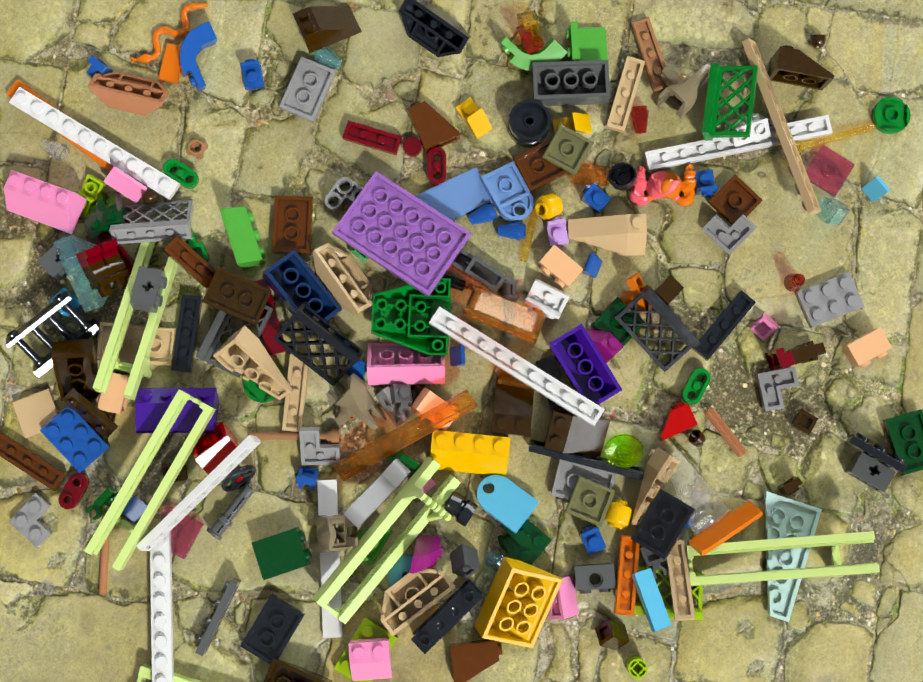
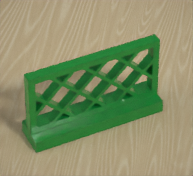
[702,63,758,141]

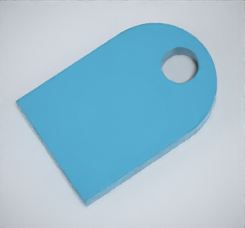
[477,475,539,534]

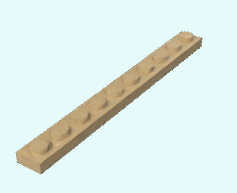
[742,38,822,215]

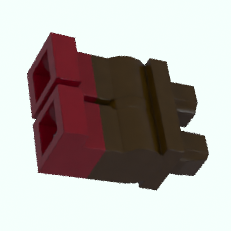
[75,238,130,298]
[765,341,826,371]

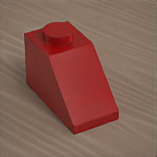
[658,402,698,441]

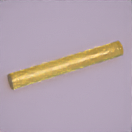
[520,205,538,262]

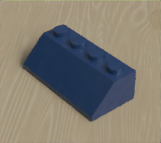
[262,249,342,336]

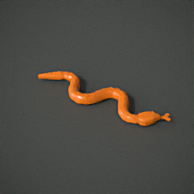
[131,3,208,64]

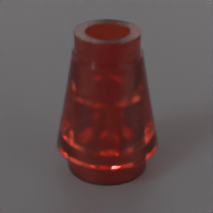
[630,106,649,134]
[784,273,805,292]

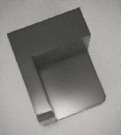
[450,544,480,578]

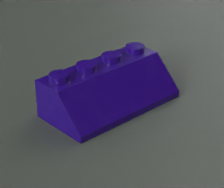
[548,324,622,405]
[135,388,220,433]

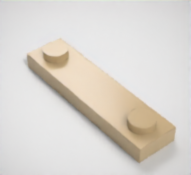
[606,56,645,133]
[282,354,309,432]
[667,540,695,621]

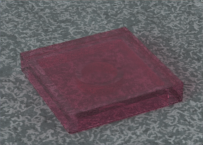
[806,145,855,197]
[160,506,204,559]

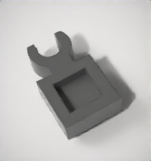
[390,384,413,418]
[639,547,667,579]

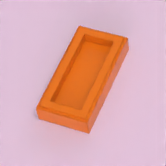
[158,43,181,84]

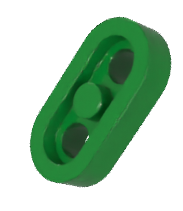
[163,159,199,189]
[681,368,711,405]

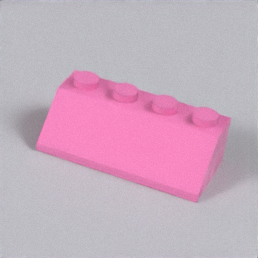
[4,170,87,234]
[367,342,445,385]

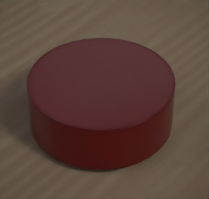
[403,137,422,157]

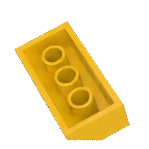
[430,430,510,476]

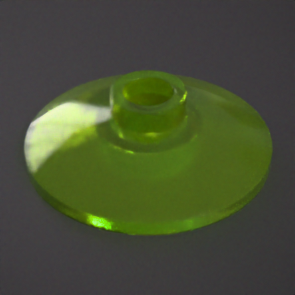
[604,434,644,468]

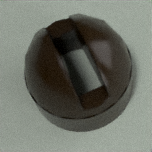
[810,34,826,49]
[142,188,159,204]
[688,430,706,447]

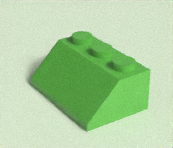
[220,206,267,270]

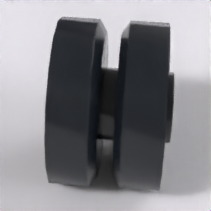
[508,100,551,147]

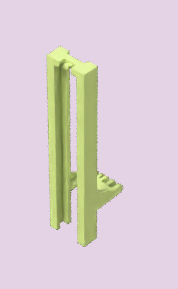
[93,239,187,400]
[84,389,216,571]
[313,456,461,624]
[687,531,880,586]

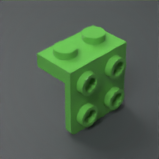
[566,22,608,61]

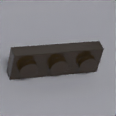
[63,388,118,438]

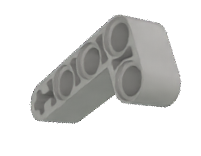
[325,177,363,213]
[343,458,411,528]

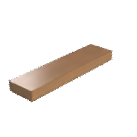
[630,17,667,93]

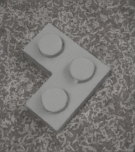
[702,214,757,255]
[756,367,799,412]
[299,427,341,465]
[9,493,53,548]

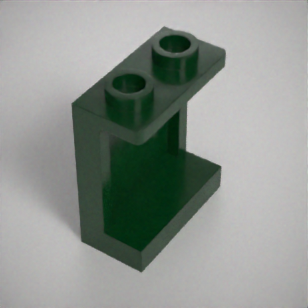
[252,527,312,580]

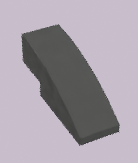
[451,249,507,293]

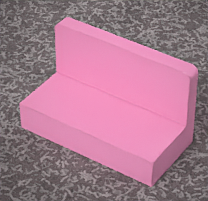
[103,166,147,204]
[548,576,579,620]

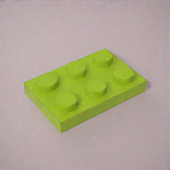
[334,617,398,682]

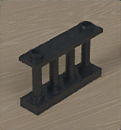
[6,291,100,378]
[411,578,483,654]

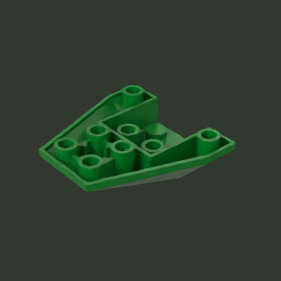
[371,278,451,356]

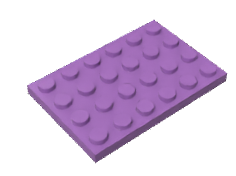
[332,171,472,297]

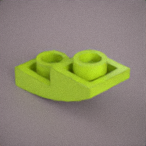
[76,174,106,217]

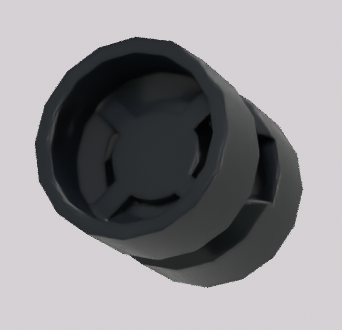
[444,491,478,527]

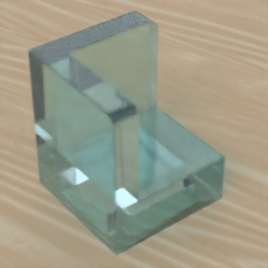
[816,197,850,225]

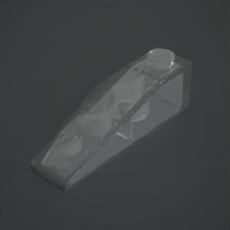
[670,449,732,535]

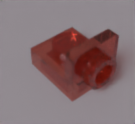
[516,24,545,54]

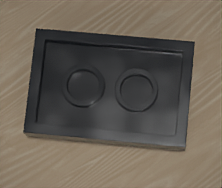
[848,433,907,473]
[631,489,696,560]
[240,594,305,665]

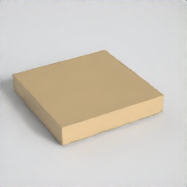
[12,389,59,439]

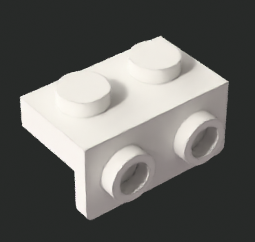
[724,113,771,147]
[524,279,570,319]

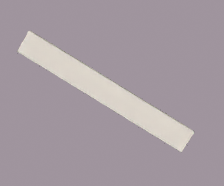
[136,435,261,551]
[317,479,343,638]

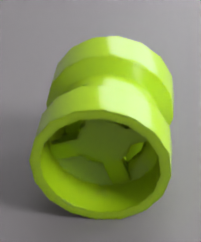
[625,655,648,679]

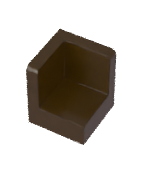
[654,275,684,305]
[595,619,630,650]

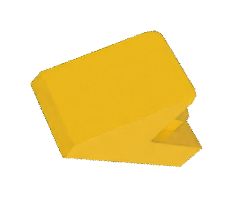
[455,97,492,139]
[552,112,592,135]

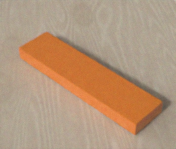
[689,501,763,556]
[614,535,640,616]

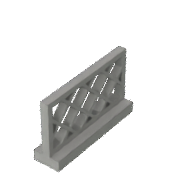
[109,200,194,244]

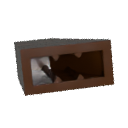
[407,101,460,154]
[450,639,503,682]

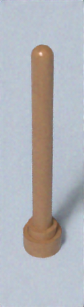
[248,429,341,444]

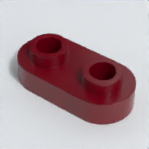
[427,147,446,186]
[58,472,90,509]

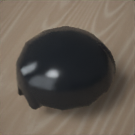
[608,162,637,191]

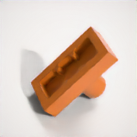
[621,272,652,315]

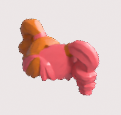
[629,164,696,207]

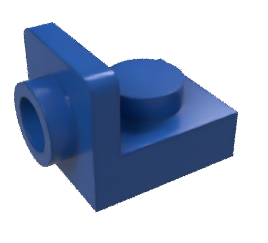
[240,59,265,90]
[694,169,718,197]
[581,182,611,214]
[579,524,607,555]

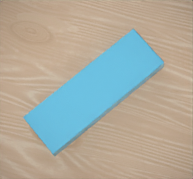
[632,568,672,632]

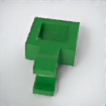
[187,231,210,261]
[386,446,421,472]
[85,487,118,520]

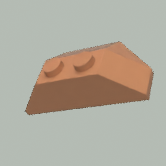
[88,72,169,116]

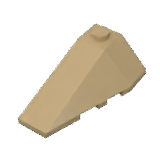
[568,214,647,256]
[213,325,292,400]
[631,447,681,526]

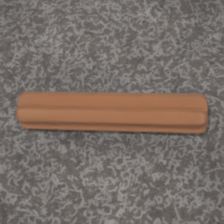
[704,407,747,457]

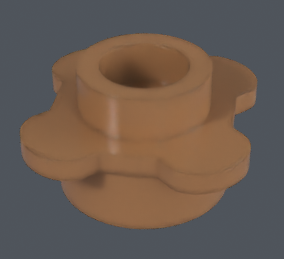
[186,138,208,159]

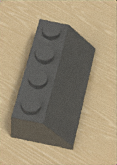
[532,60,610,106]

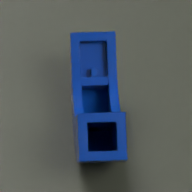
[179,22,217,92]

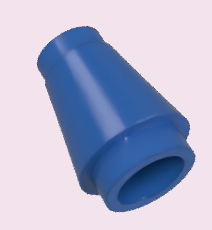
[468,204,498,225]
[498,222,526,240]

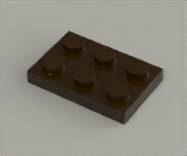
[202,266,272,326]

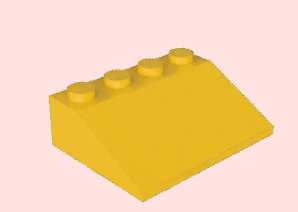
[474,557,563,648]

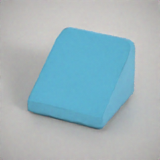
[862,176,890,202]

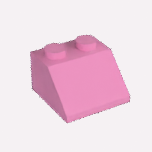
[348,637,392,681]

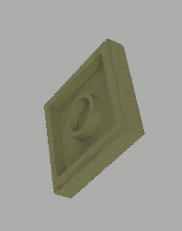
[542,124,594,176]
[564,476,616,527]

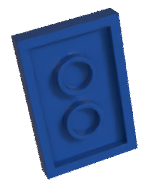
[40,406,111,473]

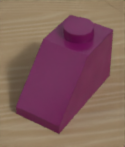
[586,328,624,363]
[410,533,443,574]

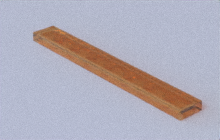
[333,390,477,481]

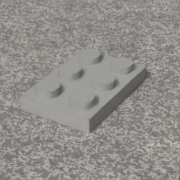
[279,56,336,123]
[795,272,864,328]
[551,459,616,500]

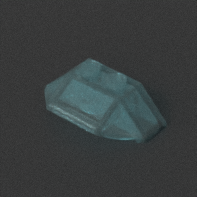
[54,235,113,313]

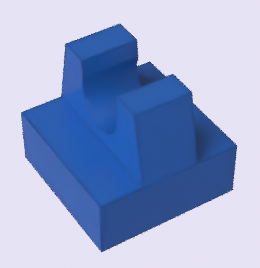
[87,55,113,77]
[296,466,319,491]

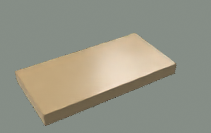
[96,322,177,367]

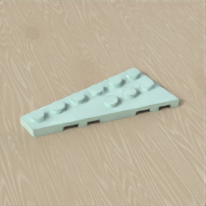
[764,491,822,622]

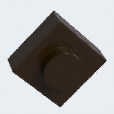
[790,409,818,435]
[778,476,802,495]

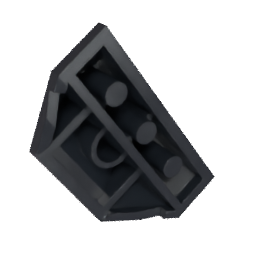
[399,0,470,57]

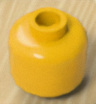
[535,193,563,220]
[605,499,632,529]

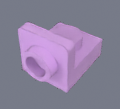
[545,217,569,247]

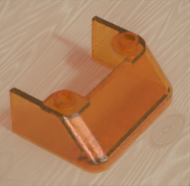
[462,286,546,348]

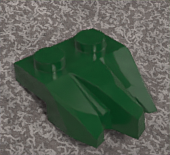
[84,192,125,239]
[497,519,552,565]

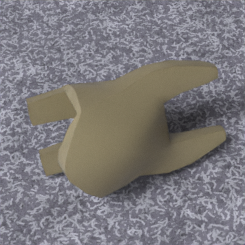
[656,64,711,118]
[326,374,386,430]
[308,515,358,553]

